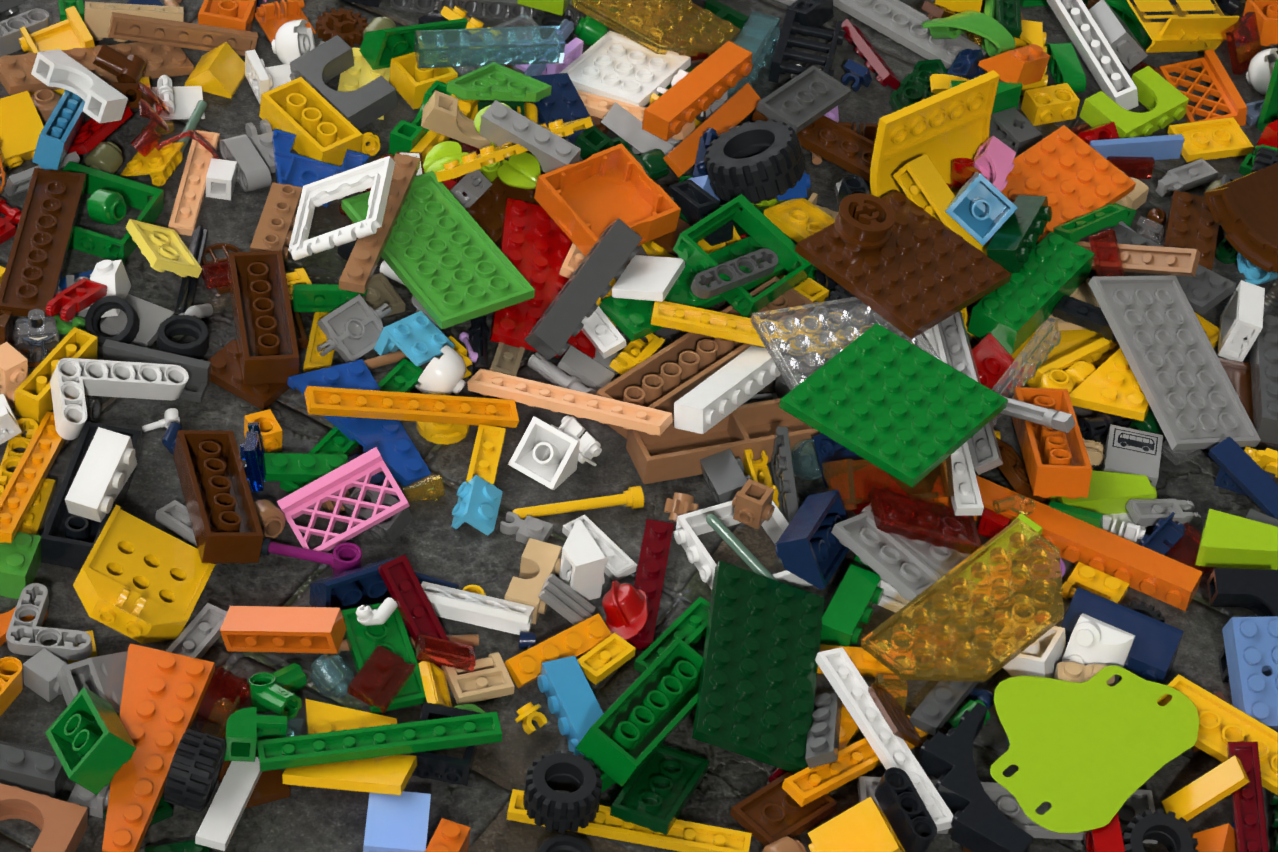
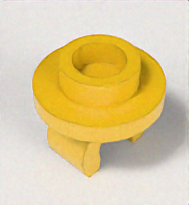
[514,702,547,735]

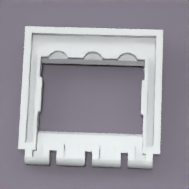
[288,156,395,261]

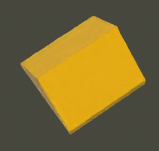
[185,42,245,99]

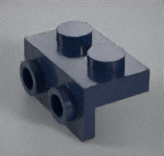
[946,49,988,80]

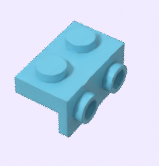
[451,475,503,536]

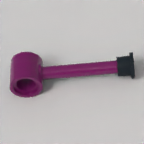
[260,537,362,576]

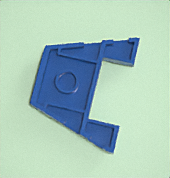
[272,129,369,207]

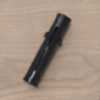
[469,314,490,375]

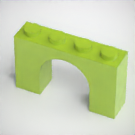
[1079,66,1189,138]

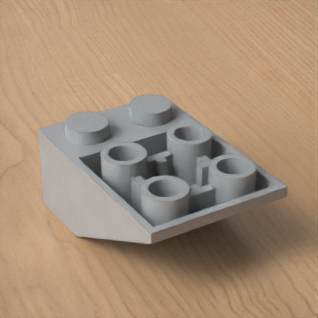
[56,651,128,717]

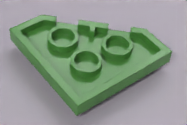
[446,62,552,102]

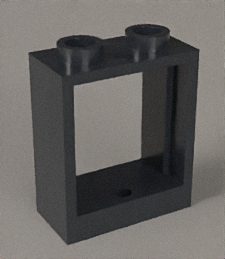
[410,702,481,786]

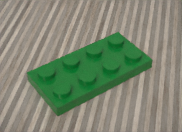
[341,603,427,713]

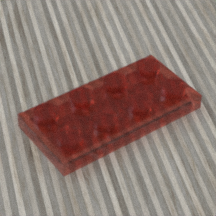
[869,487,982,556]

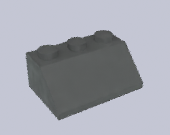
[0,739,68,799]

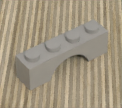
[479,100,581,173]

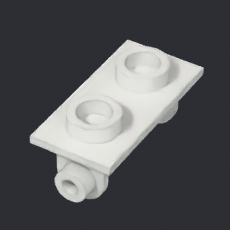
[551,415,602,466]

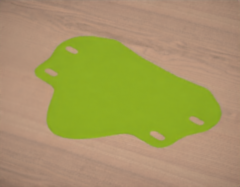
[990,665,1200,833]

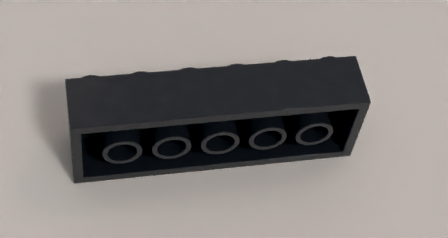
[41,422,141,569]

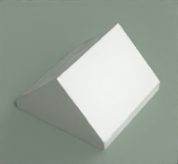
[508,416,580,490]

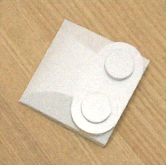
[1062,613,1135,685]

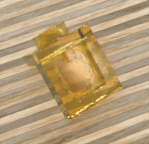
[875,672,908,712]

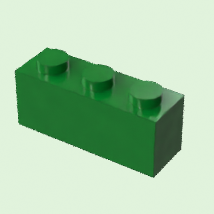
[820,564,884,647]

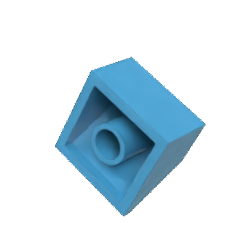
[945,171,1018,246]

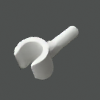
[142,408,180,432]

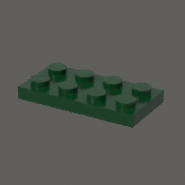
[610,744,710,835]

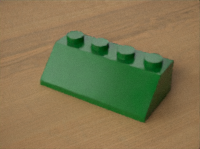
[359,18,468,70]

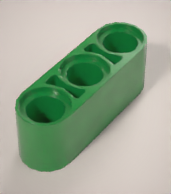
[1046,43,1086,93]

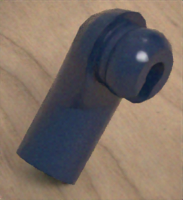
[162,422,182,455]
[966,688,994,709]

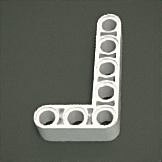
[50,358,189,440]

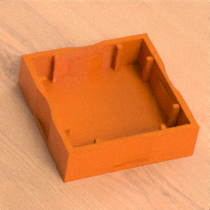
[534,143,681,257]

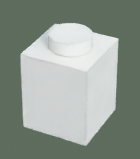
[206,158,237,200]

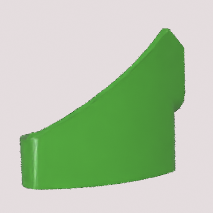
[921,11,1015,57]

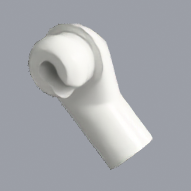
[356,597,398,626]

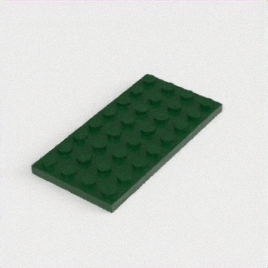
[692,560,825,773]

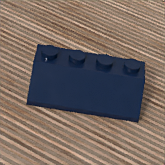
[776,489,849,589]
[1061,587,1184,685]

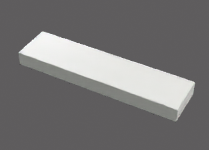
[195,757,262,851]

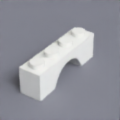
[31,49,128,124]

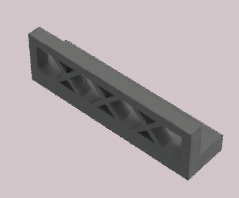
[103,339,211,403]

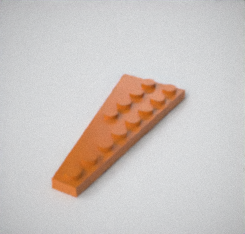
[102,643,215,852]

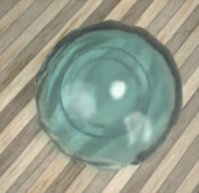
[791,439,822,480]

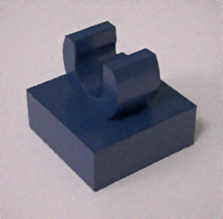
[842,59,872,92]

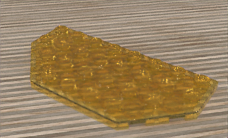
[572,0,741,56]
[861,518,1064,682]

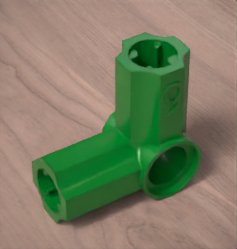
[249,663,307,720]

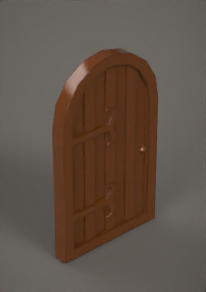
[868,683,923,748]

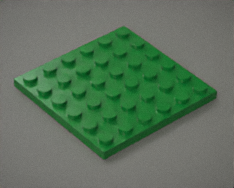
[779,323,1008,488]

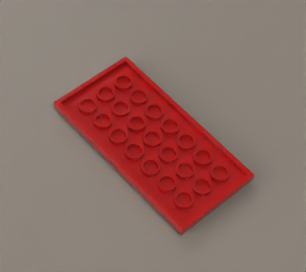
[490,198,596,359]

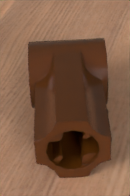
[93,44,147,83]

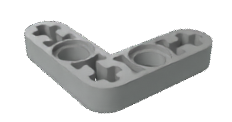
[6,583,92,660]

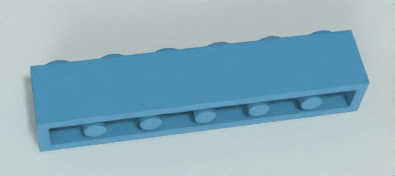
[32,90,87,170]

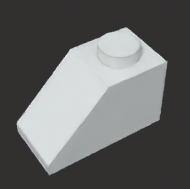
[90,260,131,318]

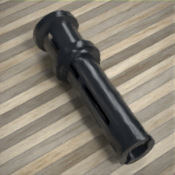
[1078,412,1131,440]

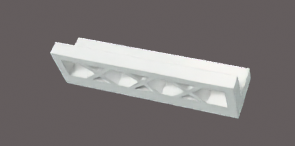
[421,581,535,635]

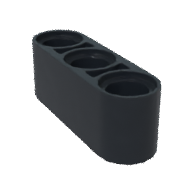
[875,767,937,852]

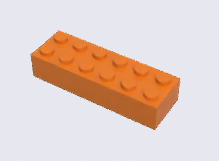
[1011,387,1092,499]

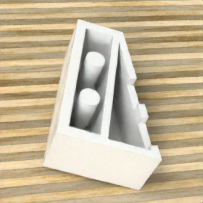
[65,427,137,522]

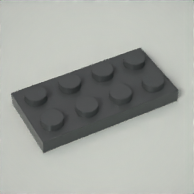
[756,65,852,133]

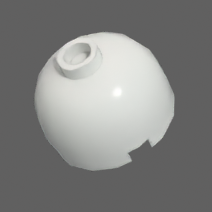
[272,19,315,65]
[1246,48,1278,95]
[415,345,466,395]

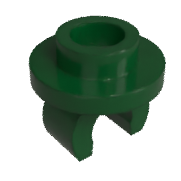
[1215,238,1238,264]

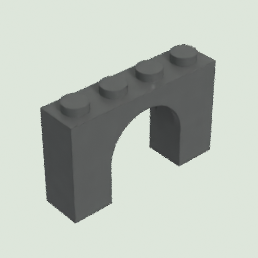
[290,35,398,130]

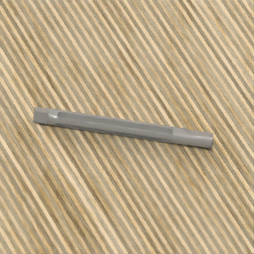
[1000,396,1075,433]

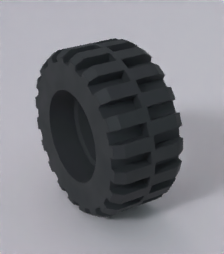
[704,119,806,204]

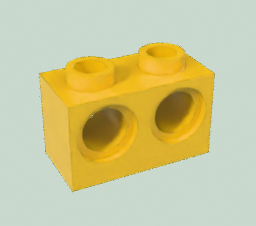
[1021,83,1080,126]

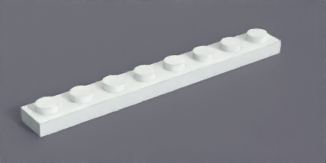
[815,647,954,832]

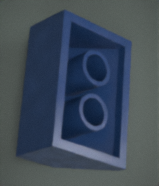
[309,558,396,610]

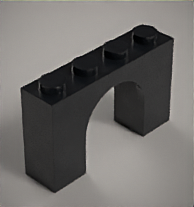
[1207,569,1278,682]

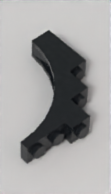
[919,703,1033,852]

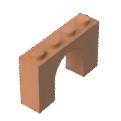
[0,783,88,852]

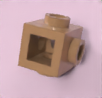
[732,479,775,529]

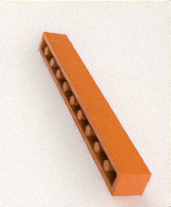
[933,473,1203,611]

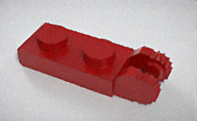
[45,278,107,321]

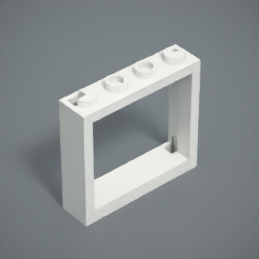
[674,500,812,590]

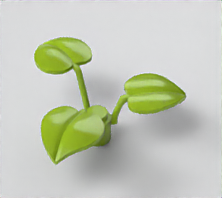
[423,103,541,189]

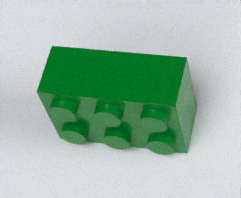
[45,687,137,795]

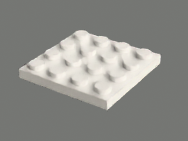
[560,31,691,107]

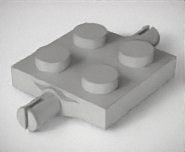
[317,294,392,363]

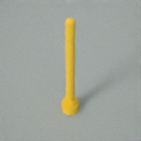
[512,486,644,519]

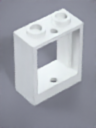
[1217,280,1265,362]

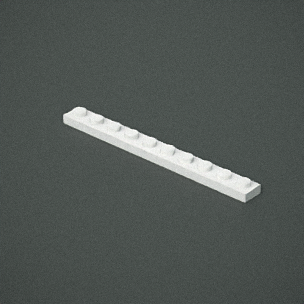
[912,324,984,516]

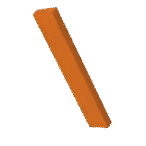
[663,83,762,178]

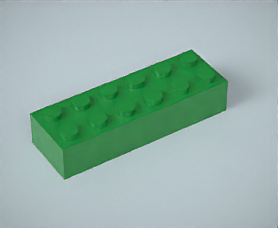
[968,231,1095,355]
[576,637,703,787]

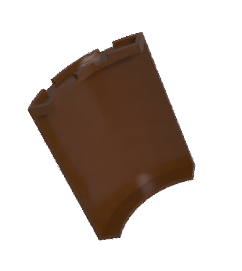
[1204,162,1278,273]

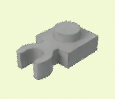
[500,512,553,544]

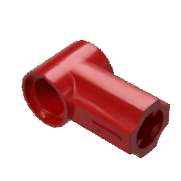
[951,158,987,188]

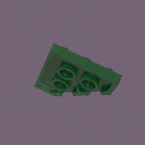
[889,59,948,112]

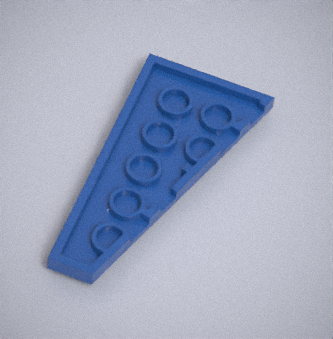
[287,359,432,488]

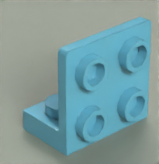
[374,311,455,366]

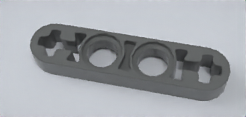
[691,248,778,299]

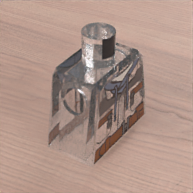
[11,309,61,369]

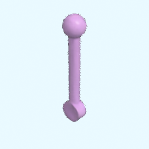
[459,332,478,363]

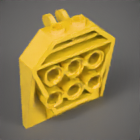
[73,505,216,644]

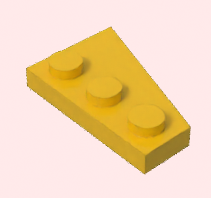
[305,699,397,735]

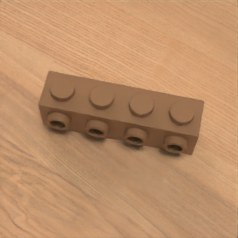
[250,182,303,263]

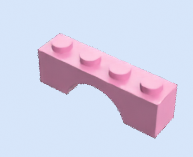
[974,136,1017,192]

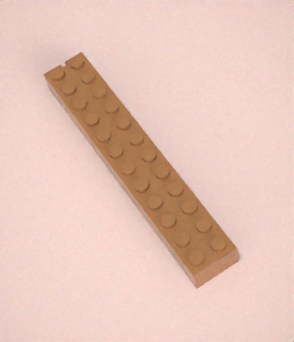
[626,398,821,485]

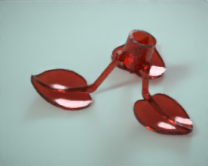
[131,82,219,159]

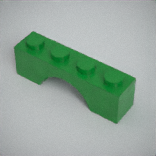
[388,80,451,158]

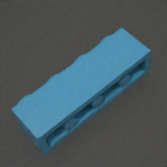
[537,656,604,761]

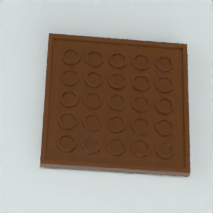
[795,190,1012,339]

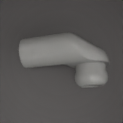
[178,303,213,319]

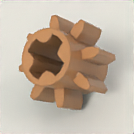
[664,492,699,523]

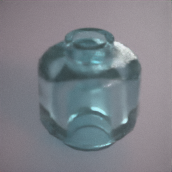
[310,654,354,698]

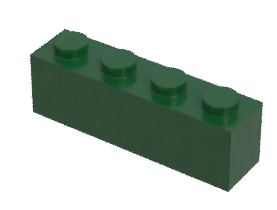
[986,195,1052,272]

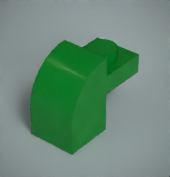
[224,707,287,762]

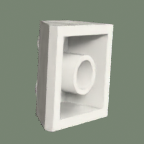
[990,617,1066,678]

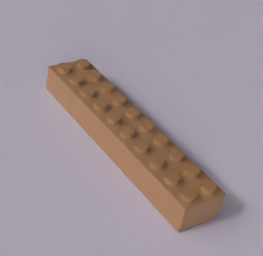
[596,276,814,439]

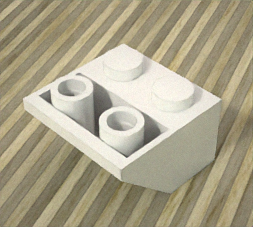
[559,520,607,601]

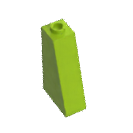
[1049,470,1157,515]
[1195,509,1278,570]

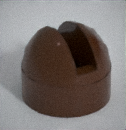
[1145,208,1166,229]

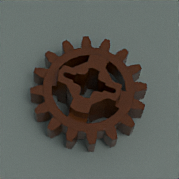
[316,8,368,48]

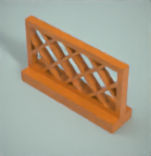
[1159,49,1247,126]

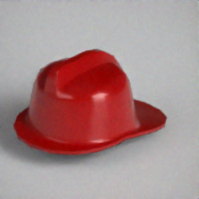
[602,580,648,640]

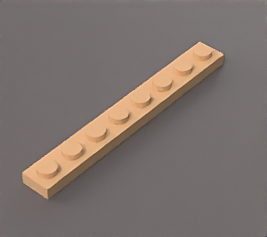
[467,368,672,436]

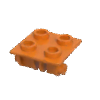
[254,0,316,43]

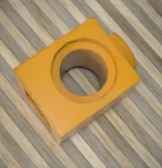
[244,409,283,457]

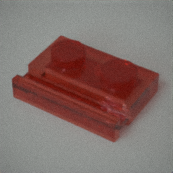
[347,645,415,713]

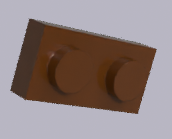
[921,0,956,20]

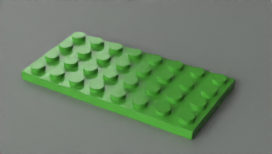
[341,171,535,329]

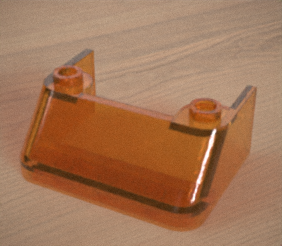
[822,455,954,510]

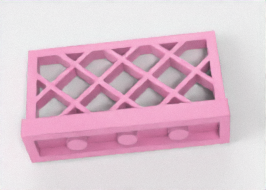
[277,447,410,553]

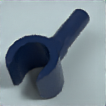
[518,631,536,649]

